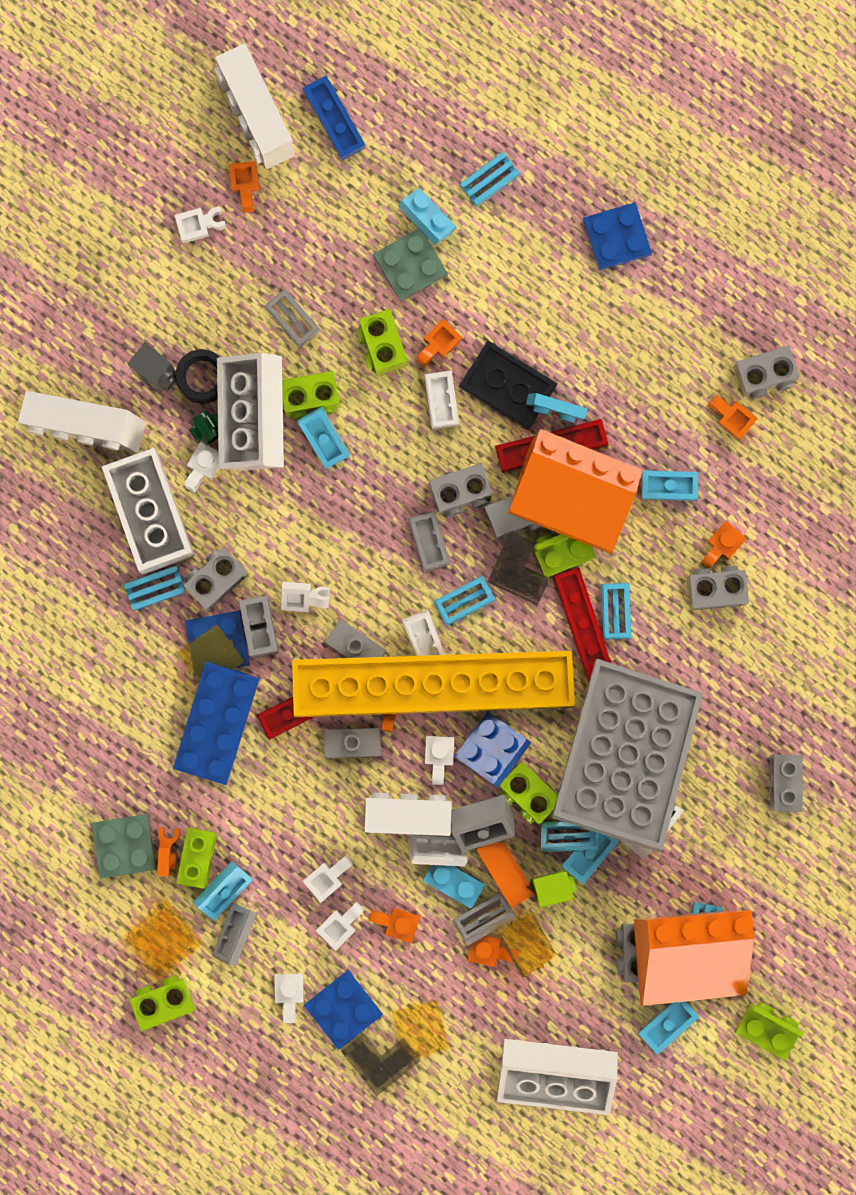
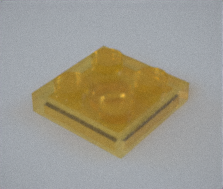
[123,900,203,980]

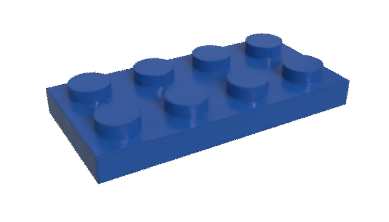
[173,661,260,785]

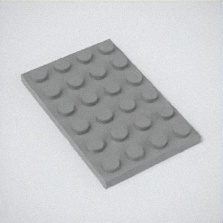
[551,659,703,853]

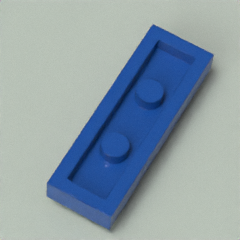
[303,75,366,161]

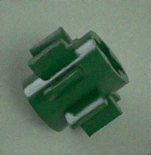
[189,411,218,445]

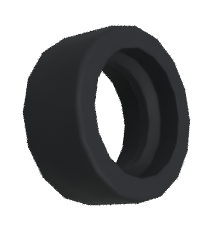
[175,349,220,404]

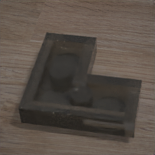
[487,531,550,605]
[341,1033,421,1097]

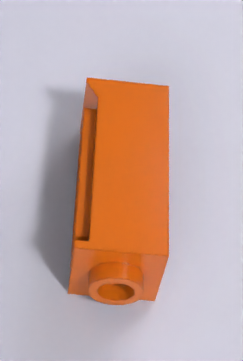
[476,841,535,908]

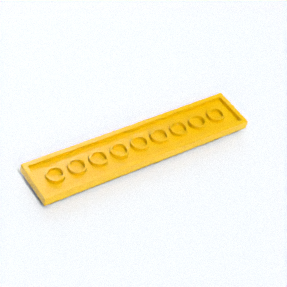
[292,651,575,717]

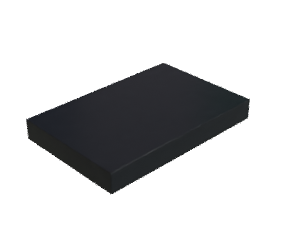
[459,341,558,431]

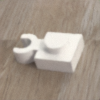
[175,207,226,243]

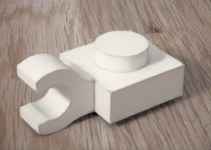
[184,442,219,493]
[281,582,330,613]
[425,736,454,785]
[303,856,353,903]
[316,902,365,951]
[275,974,304,1023]

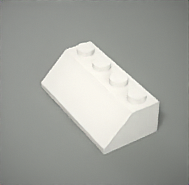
[497,1039,618,1115]

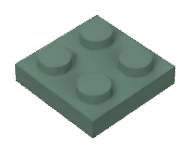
[373,228,448,302]
[92,814,157,879]

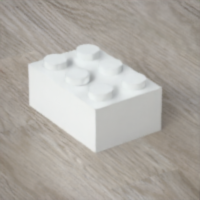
[365,793,452,836]

